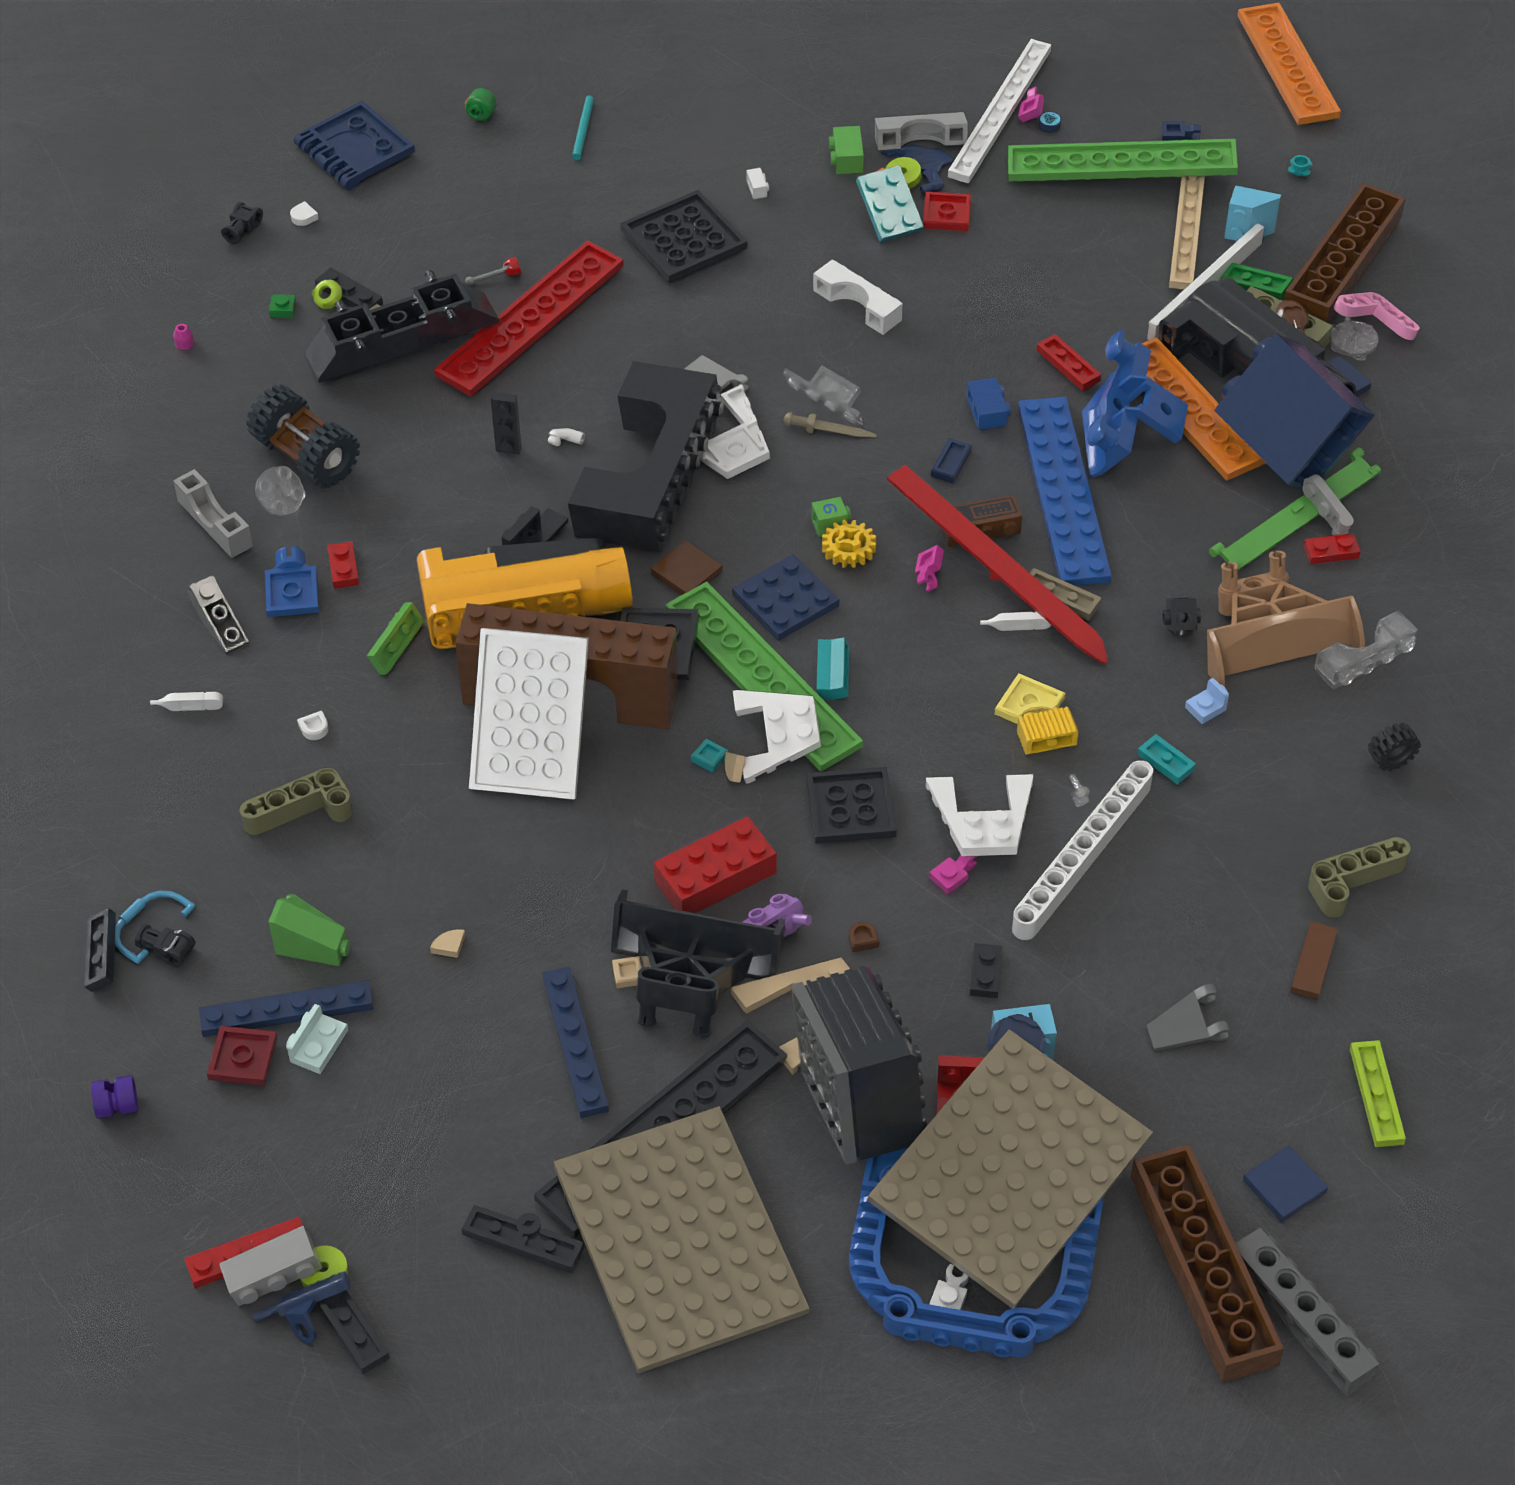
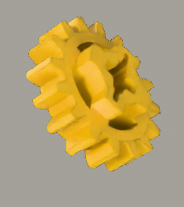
[822,520,876,568]

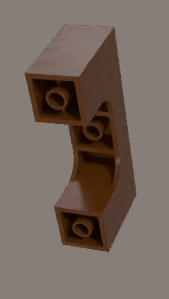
[455,603,678,729]

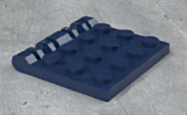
[293,101,415,190]

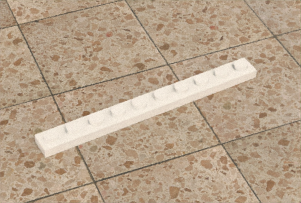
[948,39,1051,183]

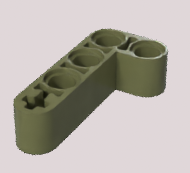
[240,768,353,835]
[1308,837,1411,918]

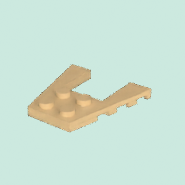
[731,957,850,1075]

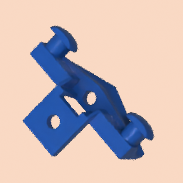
[1082,330,1188,478]

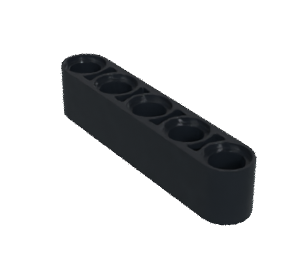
[483,538,606,567]

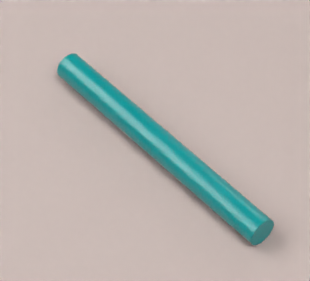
[572,96,594,160]

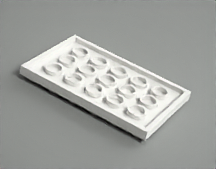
[469,628,589,799]

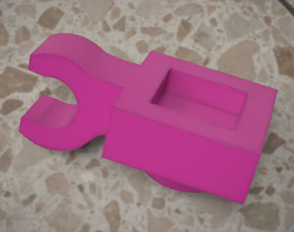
[1018,86,1044,122]
[915,545,944,592]
[929,855,977,895]

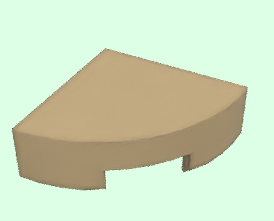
[725,752,745,783]
[430,929,465,958]

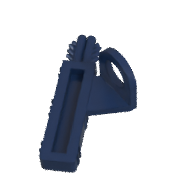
[253,1271,350,1344]

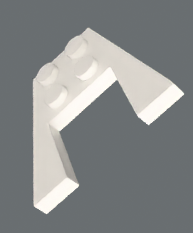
[701,384,770,479]
[926,774,1033,856]

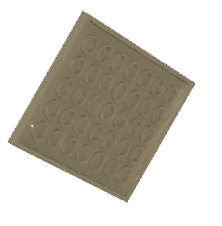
[867,1029,1153,1310]
[554,1106,809,1374]

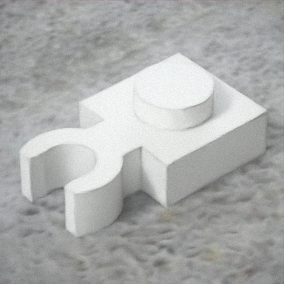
[930,1264,969,1310]

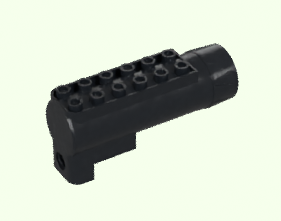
[1158,277,1356,395]

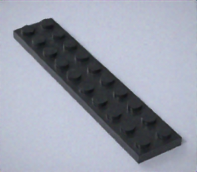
[534,1020,787,1238]

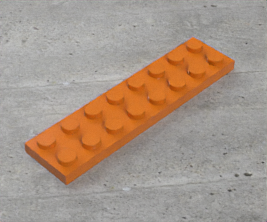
[1238,3,1341,125]
[1141,337,1266,481]

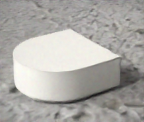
[290,202,318,226]
[297,711,328,740]

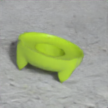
[311,280,342,309]

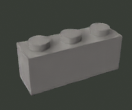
[219,1226,322,1306]

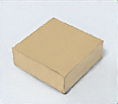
[612,956,642,989]

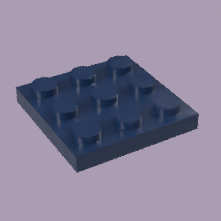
[732,554,840,641]

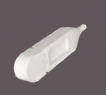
[980,612,1051,631]
[150,692,223,711]

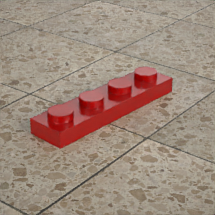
[184,1217,303,1288]

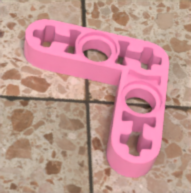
[1333,292,1420,340]

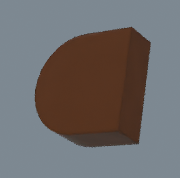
[849,922,880,952]

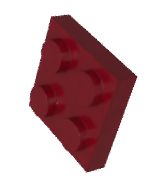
[207,1026,277,1086]

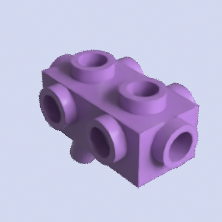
[743,894,812,937]

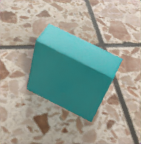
[691,739,728,773]

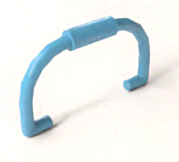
[115,891,195,964]

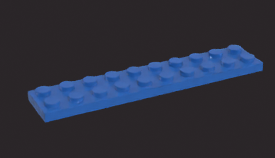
[1018,397,1111,586]

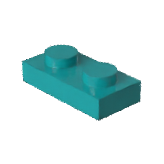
[1137,734,1196,785]

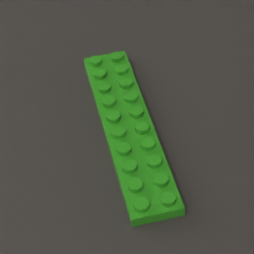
[1008,139,1238,182]
[665,582,863,772]

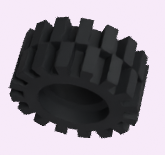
[1368,722,1421,771]

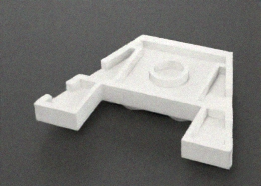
[733,690,821,784]

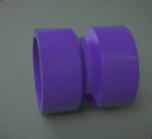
[91,1075,139,1119]

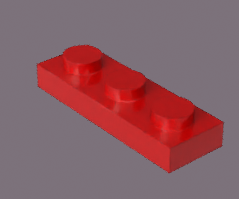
[1036,334,1102,391]

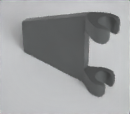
[1147,984,1229,1052]

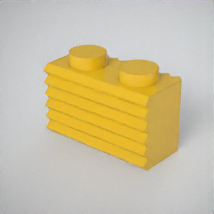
[1017,706,1079,755]

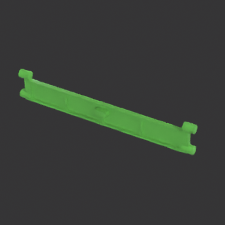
[1209,447,1381,572]

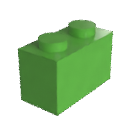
[829,126,864,174]

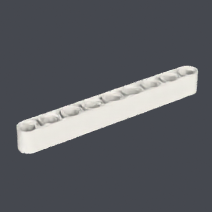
[1012,761,1153,940]

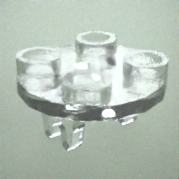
[1330,317,1379,360]
[255,466,305,516]

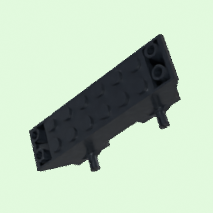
[305,270,500,383]

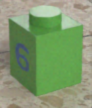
[812,497,851,537]

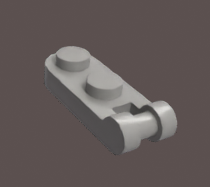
[1303,474,1354,536]

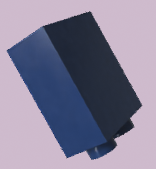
[1214,333,1375,489]

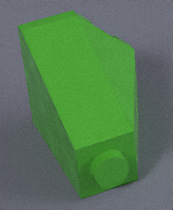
[269,894,350,967]

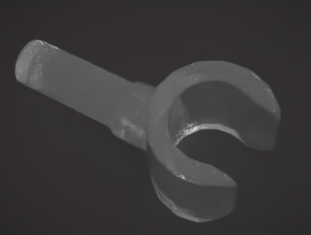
[1069,774,1089,807]

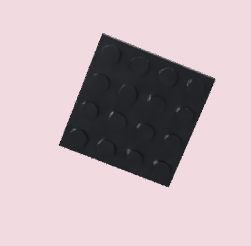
[620,190,748,283]

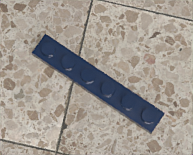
[542,967,609,1118]
[199,980,373,1037]

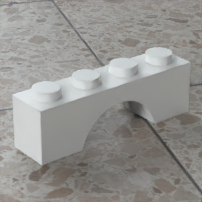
[813,259,903,335]

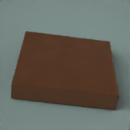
[651,540,723,595]

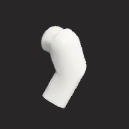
[548,428,585,446]

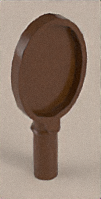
[1276,299,1308,335]

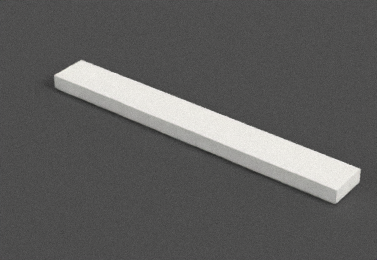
[1147,223,1264,340]

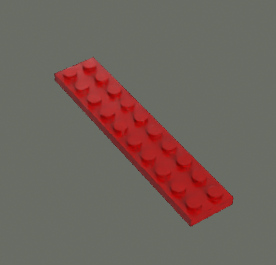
[434,240,624,397]

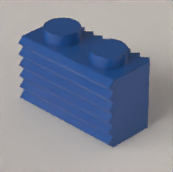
[966,377,1011,431]

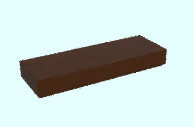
[1290,921,1338,1000]

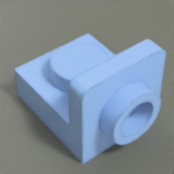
[1185,678,1229,724]

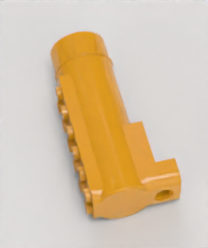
[417,547,633,649]

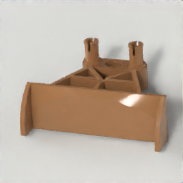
[1207,550,1365,687]

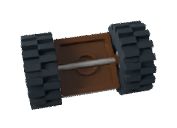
[246,384,360,488]

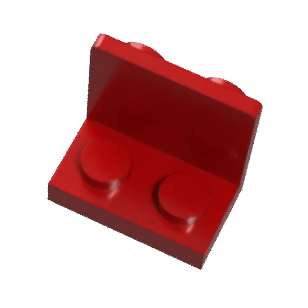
[937,1056,985,1113]

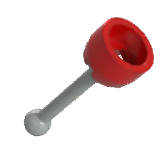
[465,257,521,286]

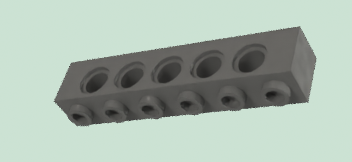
[1235,1228,1380,1397]

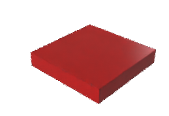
[923,192,971,231]

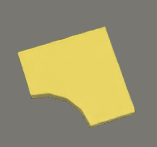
[995,673,1066,724]

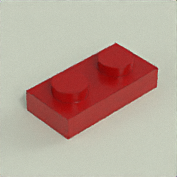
[1304,533,1361,564]
[327,541,359,588]

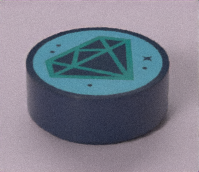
[1039,111,1061,132]

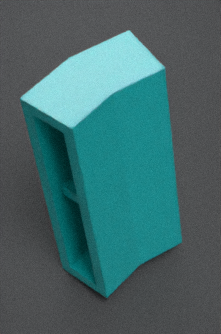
[816,637,849,700]

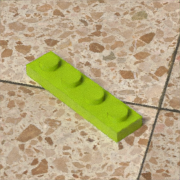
[1350,1040,1406,1147]

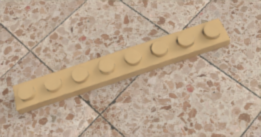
[1169,176,1205,289]

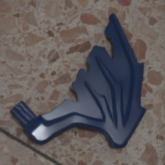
[881,144,953,195]

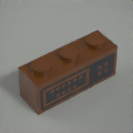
[942,494,1022,546]

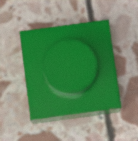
[269,294,296,318]

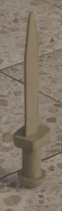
[784,412,877,438]

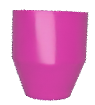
[173,324,194,350]

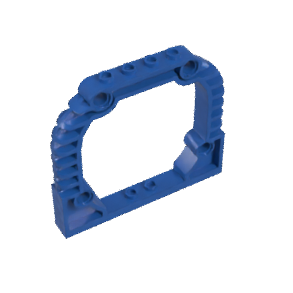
[849,1147,1103,1357]

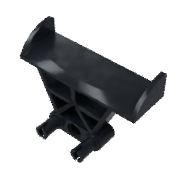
[611,889,786,1037]

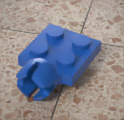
[265,546,319,617]

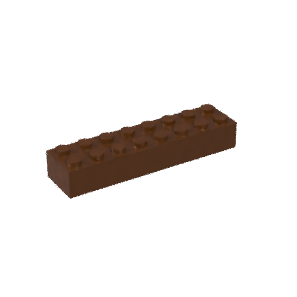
[1284,182,1406,324]
[1131,1144,1284,1383]

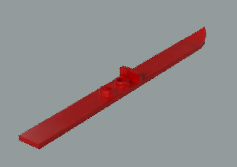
[887,465,1107,664]

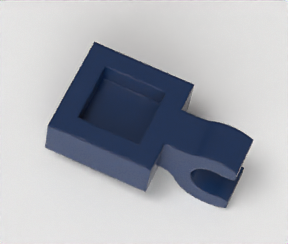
[1162,121,1201,141]

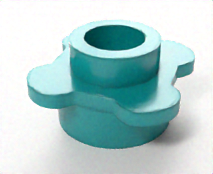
[1288,155,1312,176]

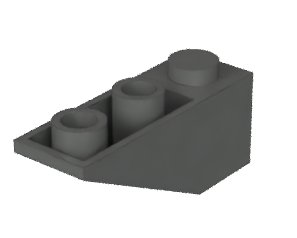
[187,575,249,653]

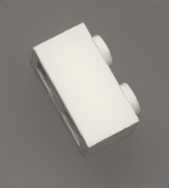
[747,168,769,199]

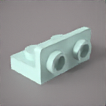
[286,1004,348,1074]

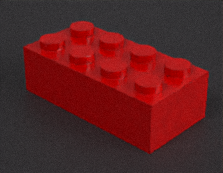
[654,816,777,913]

